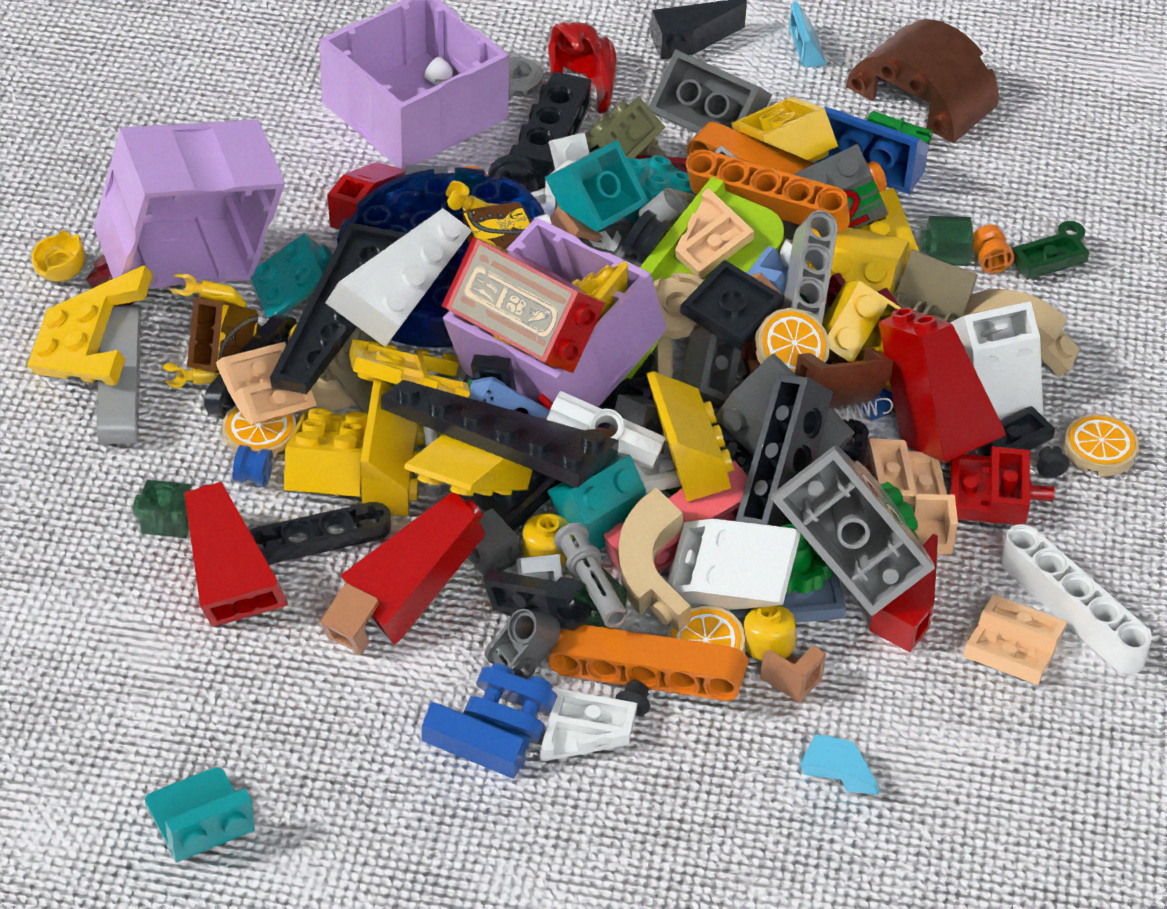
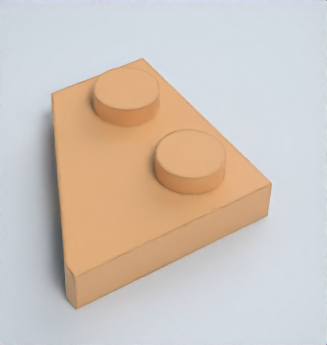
[675,188,754,278]

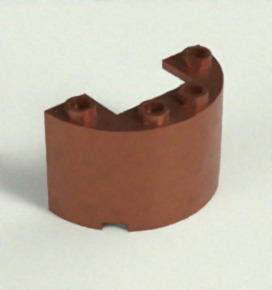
[846,19,999,144]
[740,308,894,409]

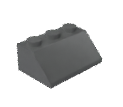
[649,49,772,134]
[715,353,855,461]

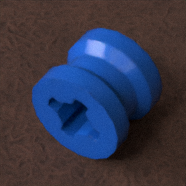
[232,445,273,487]

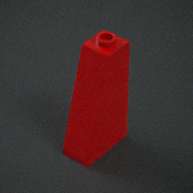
[184,482,288,627]
[341,492,486,645]

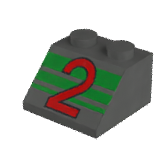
[794,144,888,229]

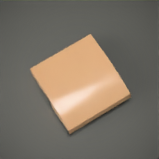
[216,342,317,425]
[867,438,947,510]
[963,594,1067,685]

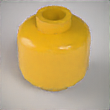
[522,513,573,567]
[744,605,797,662]

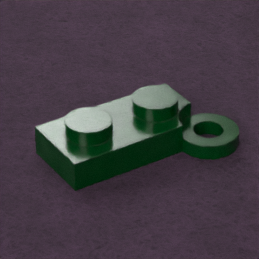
[1012,221,1089,280]

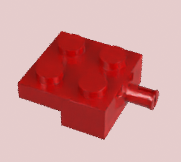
[950,446,1055,525]

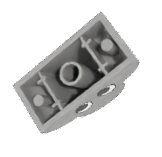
[771,445,935,616]

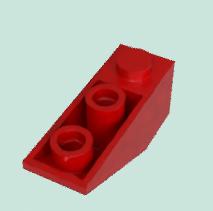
[327,162,406,231]
[869,533,938,652]

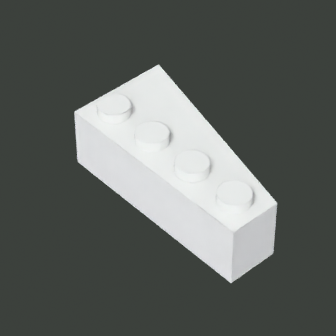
[325,208,472,347]

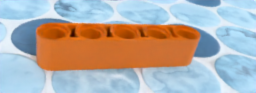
[687,122,815,175]
[686,150,850,233]
[547,624,749,701]

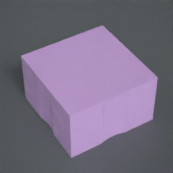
[319,0,509,170]
[94,119,285,289]
[443,217,667,409]

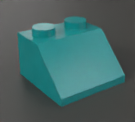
[544,139,649,232]
[547,455,646,560]

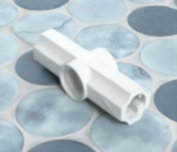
[547,391,666,469]

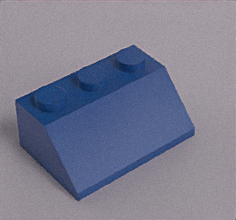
[816,106,929,195]

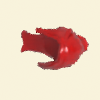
[547,22,617,114]

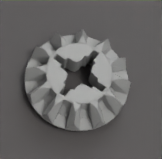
[509,57,543,96]

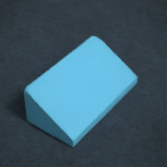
[789,1,826,67]

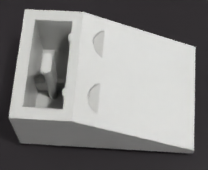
[950,301,1043,421]
[668,519,801,610]

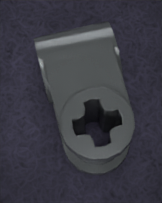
[484,609,561,679]

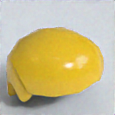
[31,230,86,282]

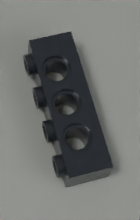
[509,71,592,179]
[735,373,833,527]

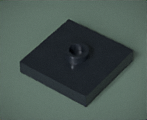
[680,260,785,351]

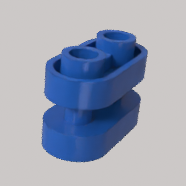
[463,663,558,743]

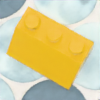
[731,97,838,161]
[793,227,909,295]
[646,371,734,502]
[360,378,425,517]

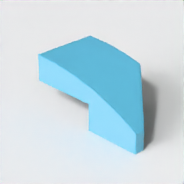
[800,734,880,795]

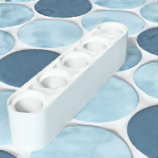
[1001,524,1152,674]

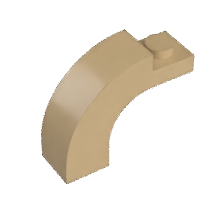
[964,289,1080,377]
[618,487,691,632]

